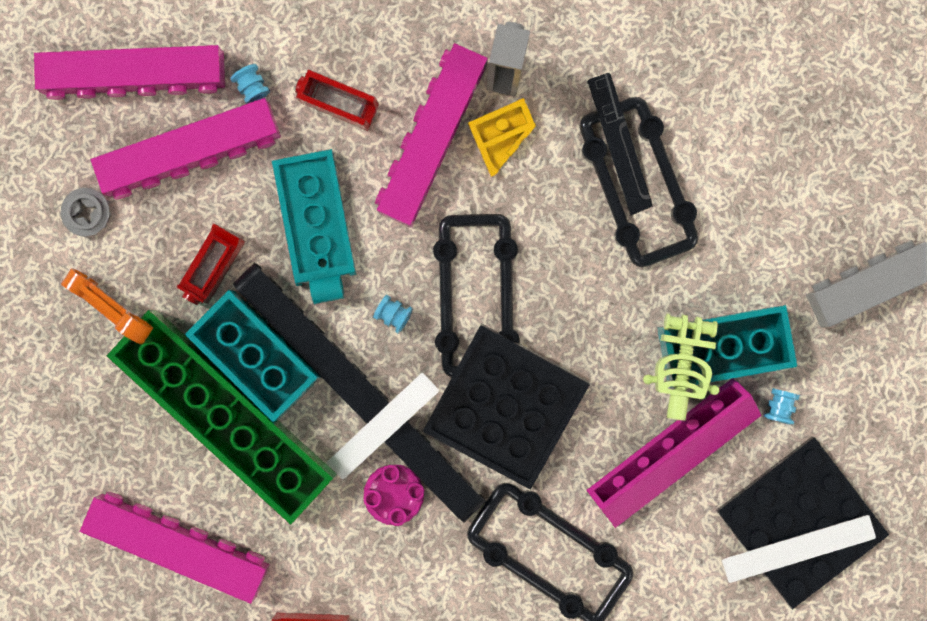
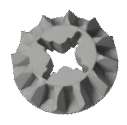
[61,188,111,237]

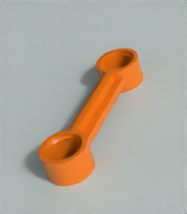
[61,268,153,345]

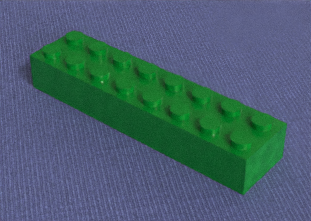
[106,310,337,525]

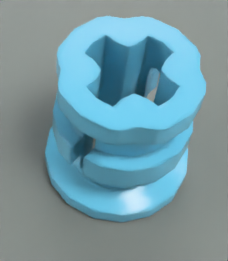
[230,64,270,104]
[373,294,413,334]
[763,388,800,425]

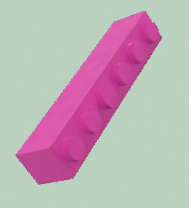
[375,43,488,228]
[34,45,225,100]
[90,98,281,200]
[586,378,762,528]
[79,492,270,604]

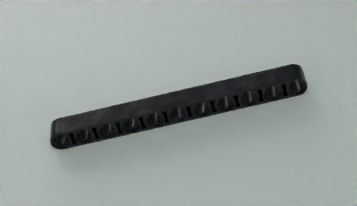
[233,262,486,523]

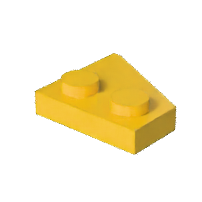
[467,98,536,177]

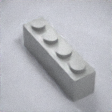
[487,22,530,97]
[806,240,927,327]

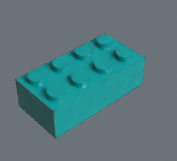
[185,290,321,422]
[657,305,798,389]

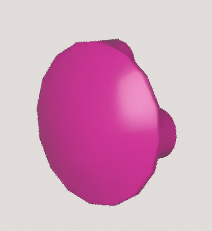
[363,464,424,526]

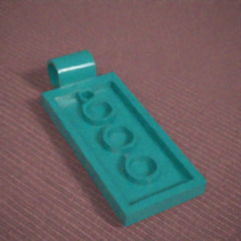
[272,149,357,305]

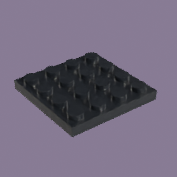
[423,323,590,490]
[716,437,889,610]

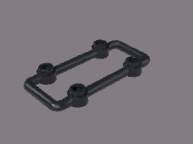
[579,97,699,267]
[433,214,520,378]
[467,483,633,621]

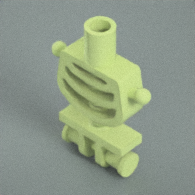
[643,314,719,421]

